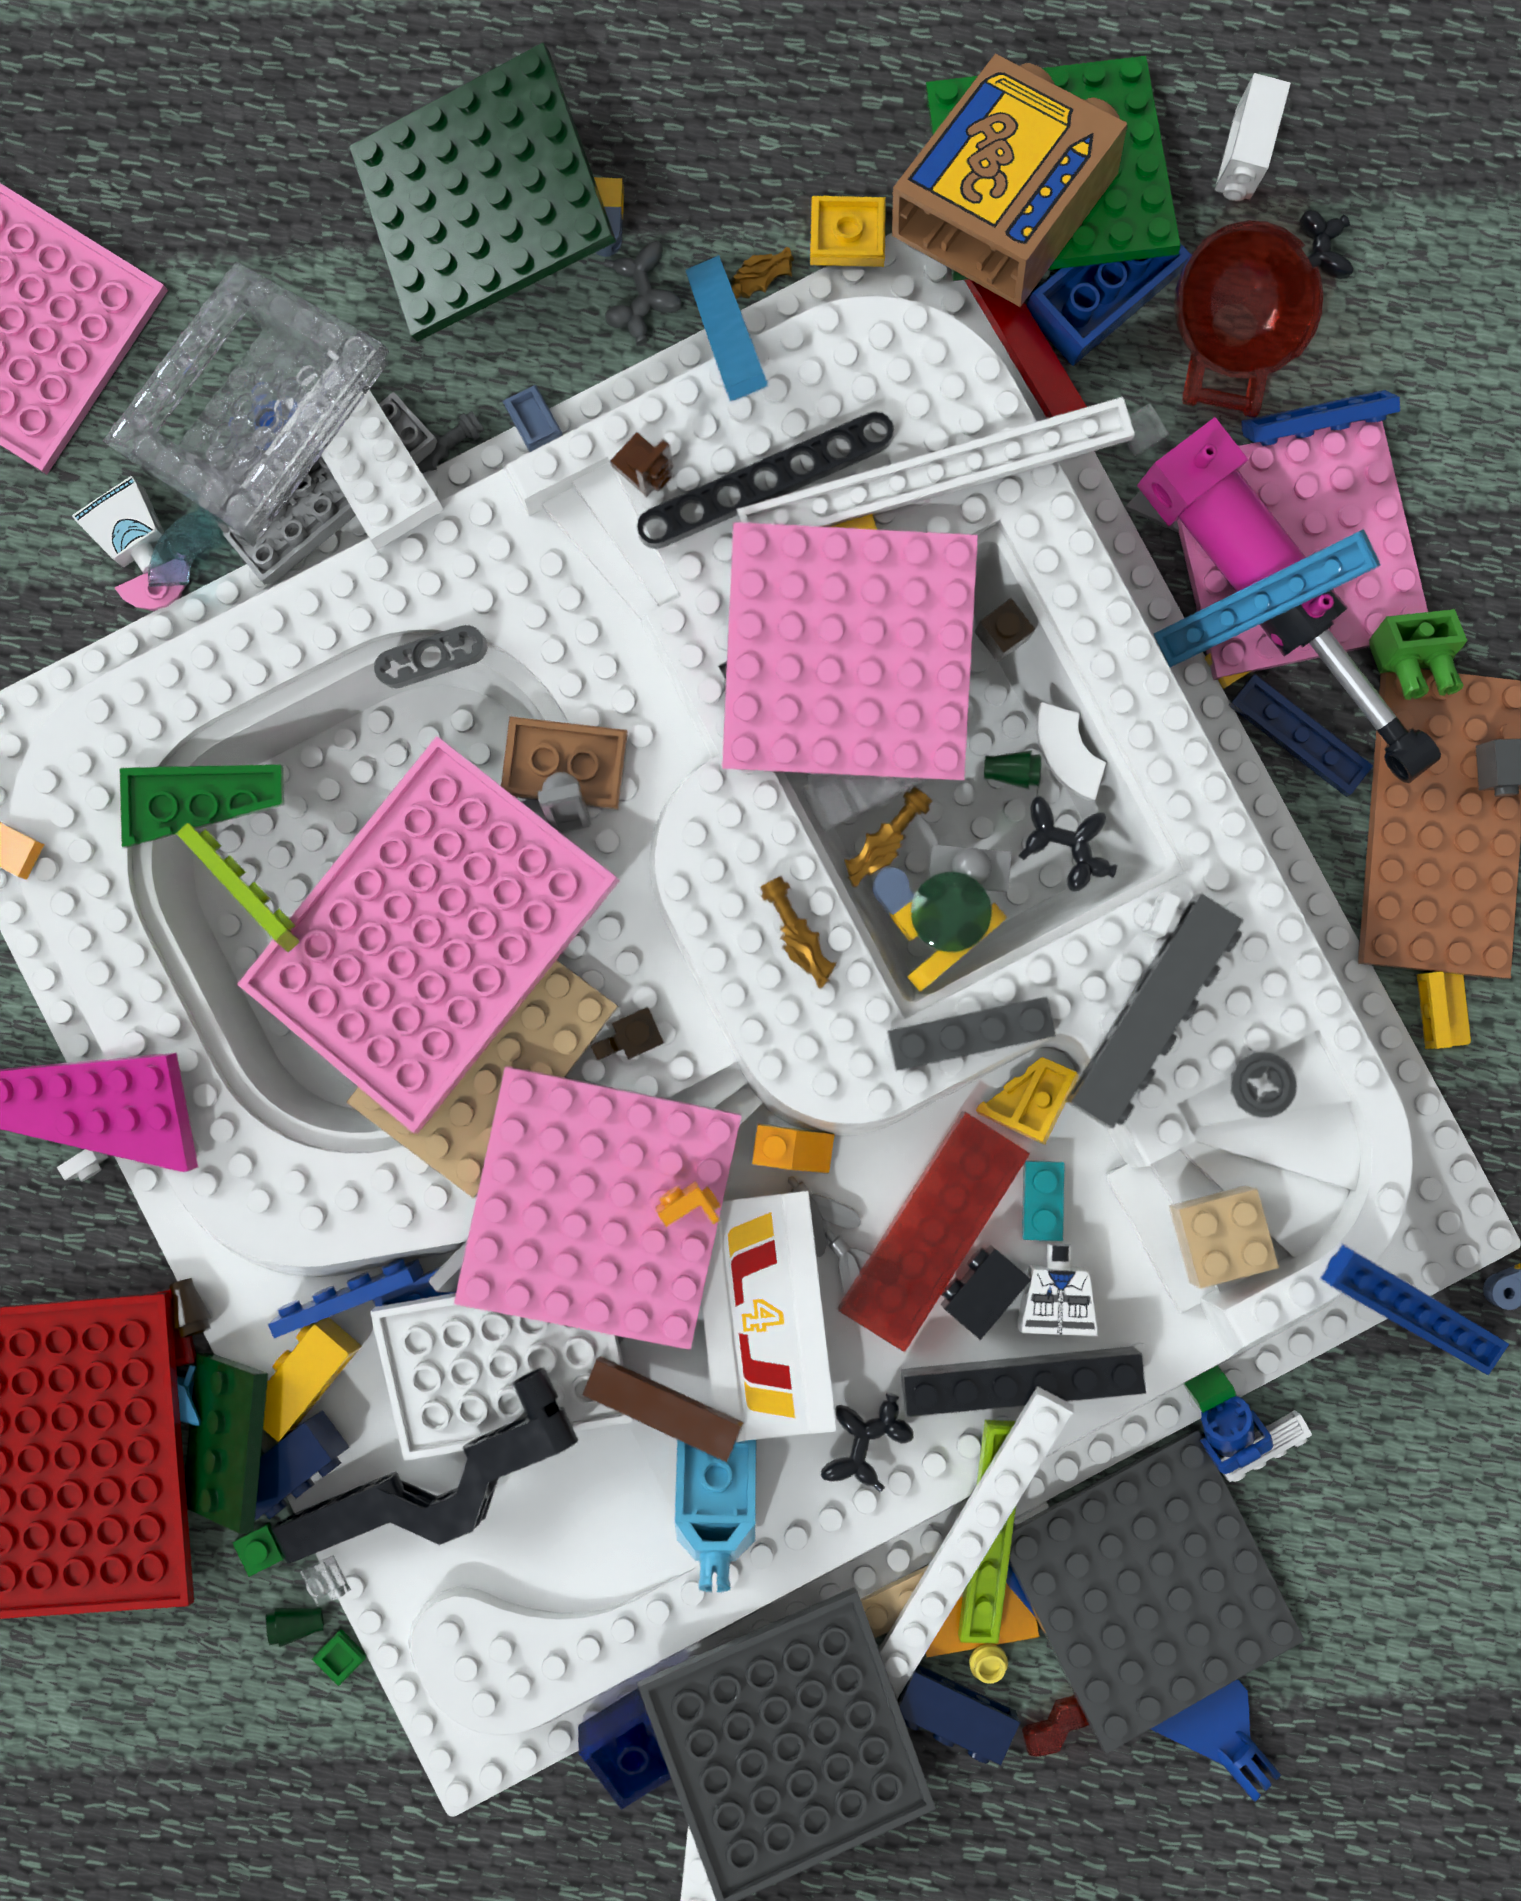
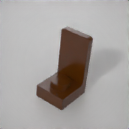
[610,432,673,497]

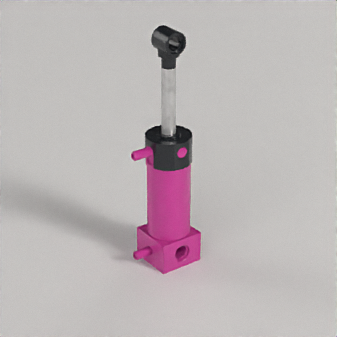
[1137,417,1441,783]

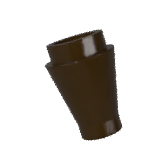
[169,1278,212,1338]

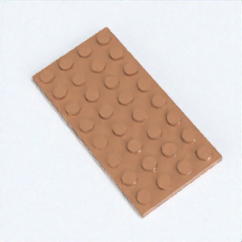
[1358,669,1521,979]

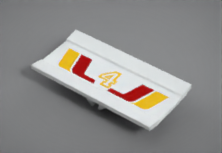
[702,1191,837,1442]

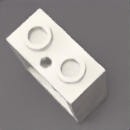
[1215,73,1291,201]

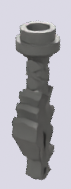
[417,411,484,473]

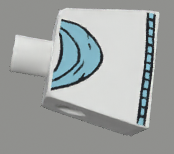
[72,476,167,574]

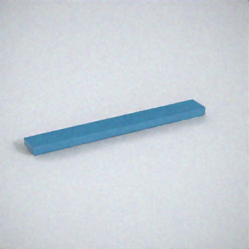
[685,255,768,401]

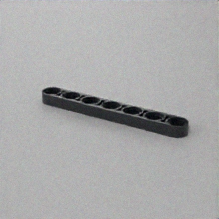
[637,412,894,549]

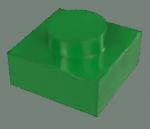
[232,1522,284,1577]

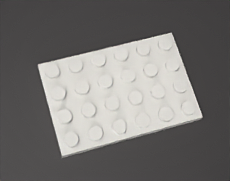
[370,1293,634,1461]

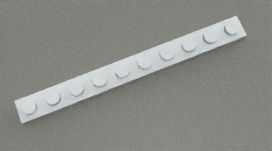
[737,397,1135,527]
[879,1386,1073,1699]

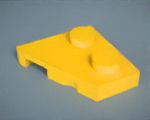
[976,1057,1079,1145]

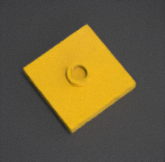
[810,196,886,267]

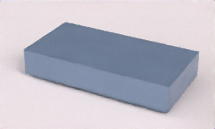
[503,385,563,453]

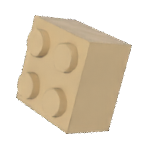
[1169,1186,1279,1289]

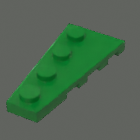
[120,764,284,848]

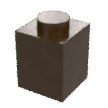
[974,598,1036,662]

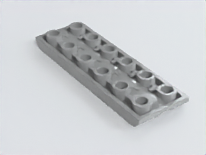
[222,392,437,585]

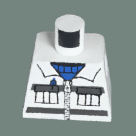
[1017,1243,1098,1336]

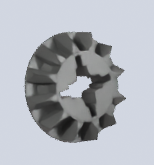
[1230,1052,1297,1118]

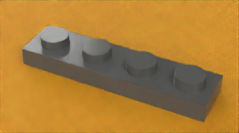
[887,997,1056,1071]

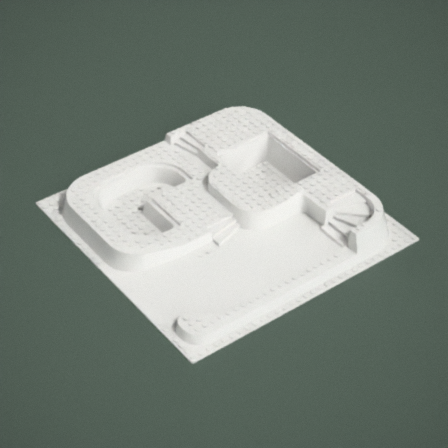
[0,233,1521,1817]

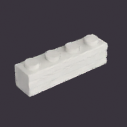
[1217,1410,1312,1482]

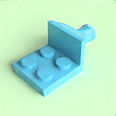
[675,1440,756,1592]

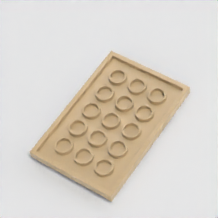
[346,960,619,1198]

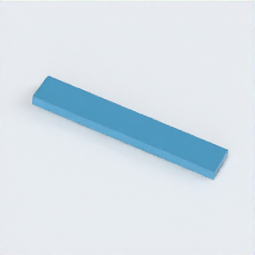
[1153,529,1381,668]

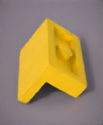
[1417,972,1471,1049]

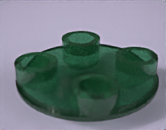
[911,872,992,952]

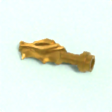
[731,247,794,300]
[844,787,933,888]
[760,876,837,989]

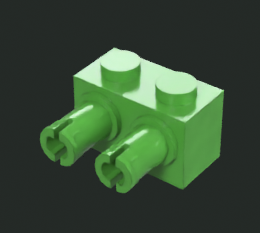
[1369,609,1467,700]

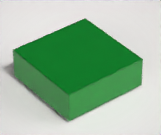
[1184,1365,1237,1413]
[312,1629,367,1687]

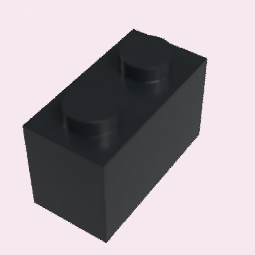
[941,1245,1032,1340]

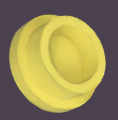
[969,1644,1008,1684]

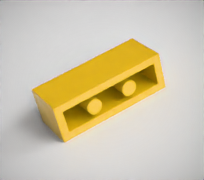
[263,1317,362,1442]

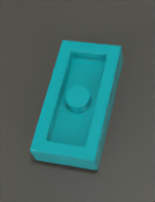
[1022,1160,1065,1241]

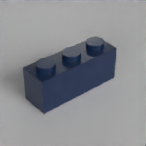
[255,1410,349,1521]
[897,1664,1020,1765]

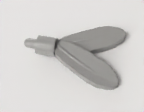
[788,1177,861,1257]
[825,1230,899,1311]

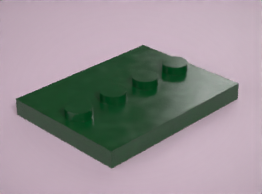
[185,1353,268,1534]

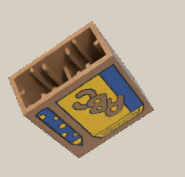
[892,53,1128,307]

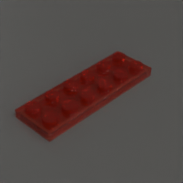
[837,1111,1030,1353]

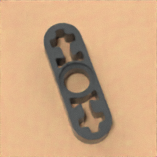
[374,625,488,688]

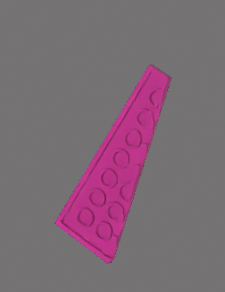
[0,1052,198,1172]

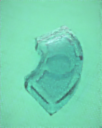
[148,508,221,587]

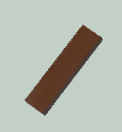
[582,1356,744,1462]

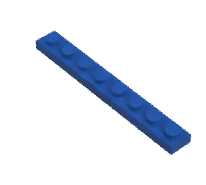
[1320,1244,1509,1375]

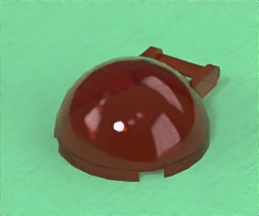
[1174,220,1323,418]

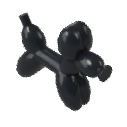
[1265,210,1353,308]
[1018,796,1117,891]
[821,1393,914,1492]

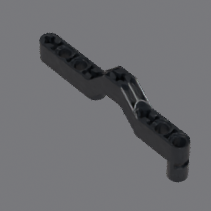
[271,1367,578,1564]

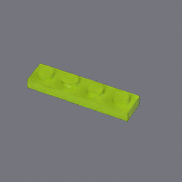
[176,823,300,952]

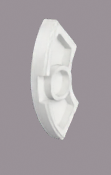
[1036,702,1106,802]

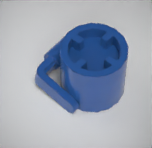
[1200,1396,1274,1474]

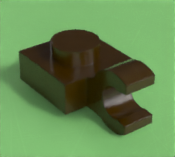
[591,1007,664,1061]

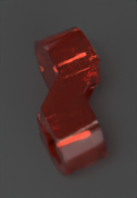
[1022,1695,1089,1757]

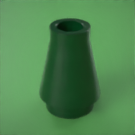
[984,750,1042,790]
[266,1607,324,1647]

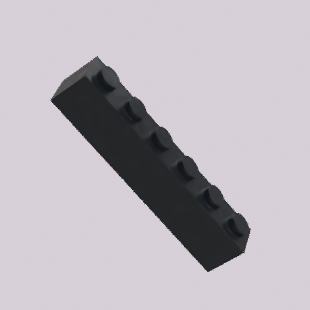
[900,1346,1146,1417]

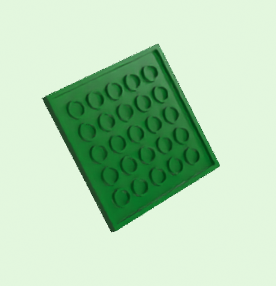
[926,56,1181,281]

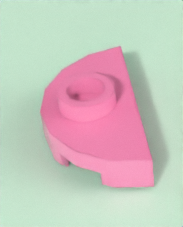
[114,556,189,611]

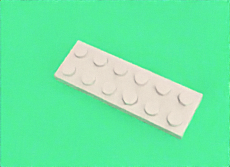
[293,369,444,550]

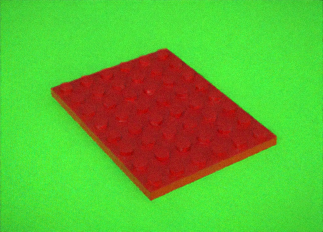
[0,1292,194,1619]

